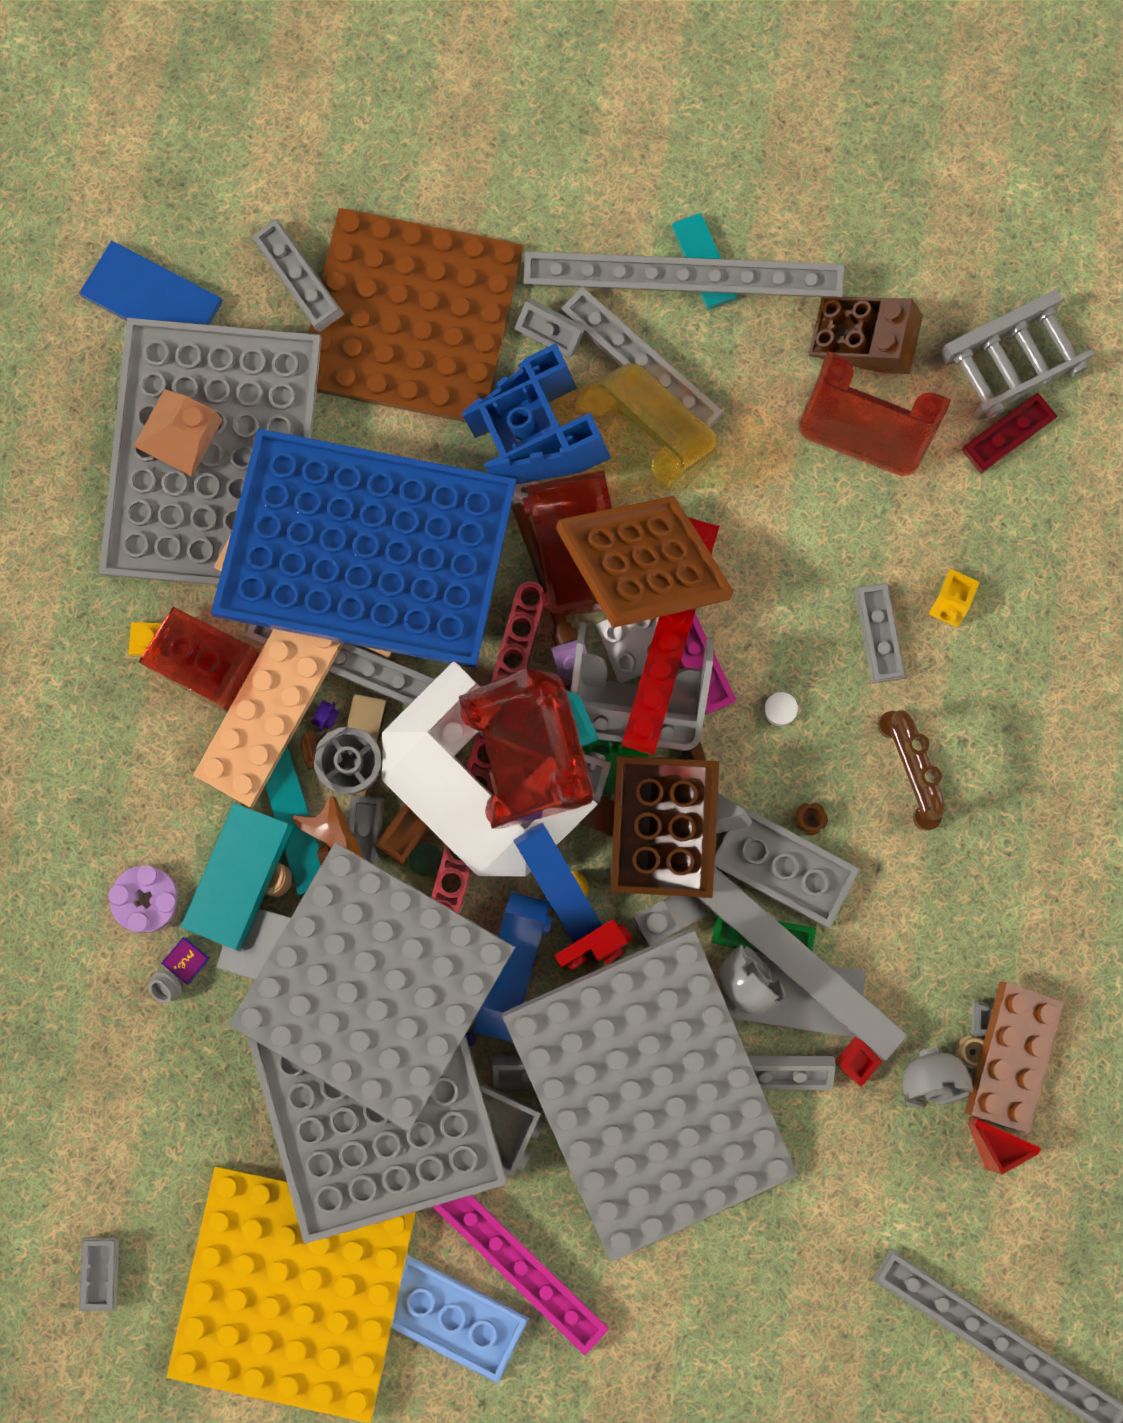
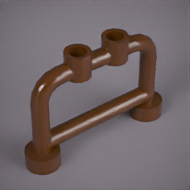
[877,710,945,831]

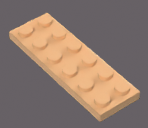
[193,629,344,808]

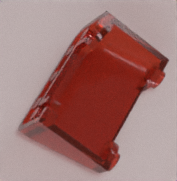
[798,351,951,476]
[522,470,612,617]
[459,669,593,829]

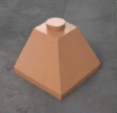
[134,389,223,477]

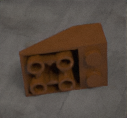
[808,297,923,374]

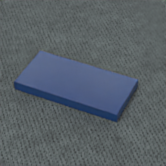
[79,240,223,325]

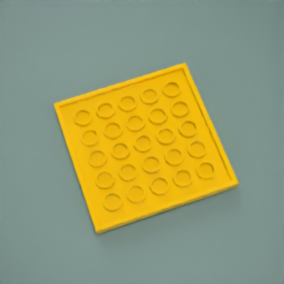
[166,1166,416,1423]

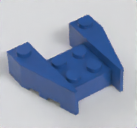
[462,343,611,485]

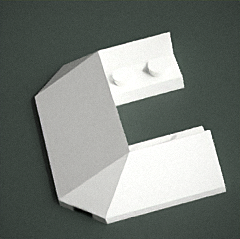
[382,662,598,876]

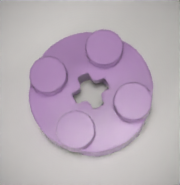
[108,865,178,933]

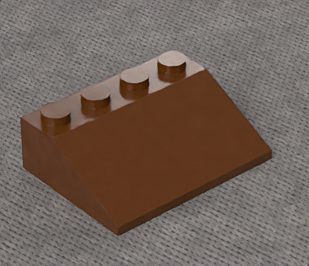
[611,755,720,898]

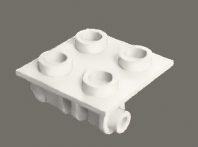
[596,617,659,683]

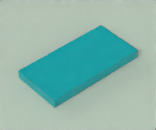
[181,803,293,952]

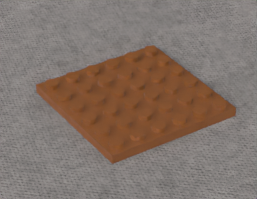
[308,208,524,422]

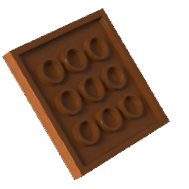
[556,496,734,628]

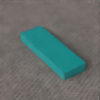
[671,213,737,310]

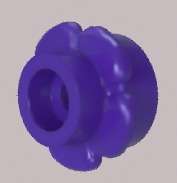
[311,700,339,731]

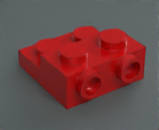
[554,919,633,971]

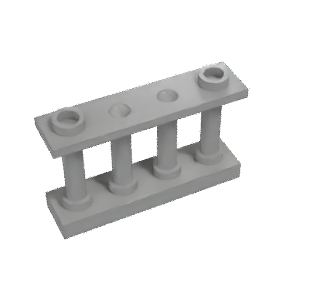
[939,289,1095,420]

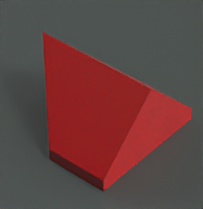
[967,1117,1041,1175]

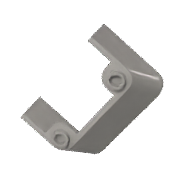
[571,622,713,750]

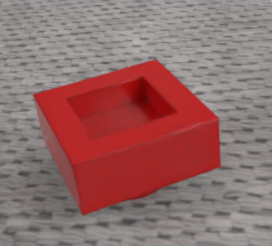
[835,1037,883,1087]

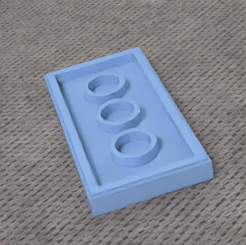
[392,1254,529,1383]

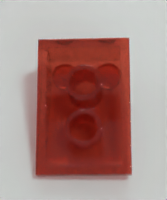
[138,607,260,713]

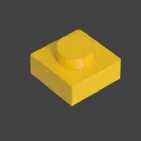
[129,622,166,657]

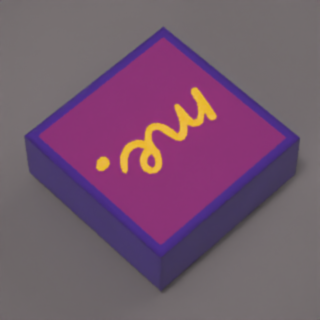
[161,937,211,985]

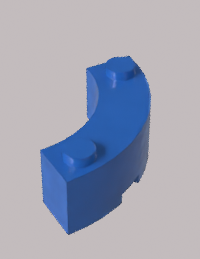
[473,892,553,1042]

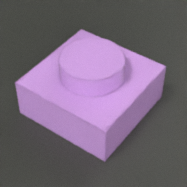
[551,640,587,679]

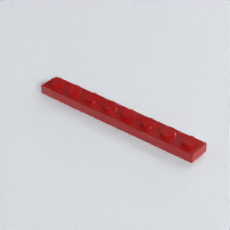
[621,517,720,755]

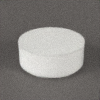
[764,692,798,726]

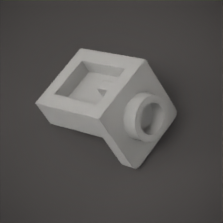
[572,751,611,803]

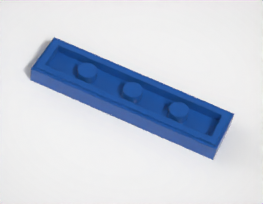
[513,823,602,943]

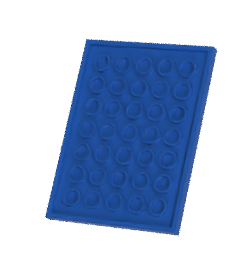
[211,428,516,669]

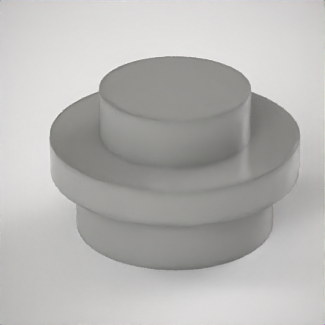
[149,970,182,1003]

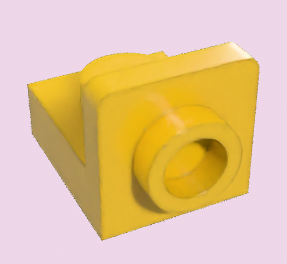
[929,569,980,627]

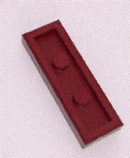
[961,392,1058,474]

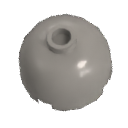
[314,727,382,795]
[719,945,786,1014]
[902,1048,974,1108]

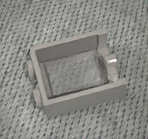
[479,1081,545,1178]

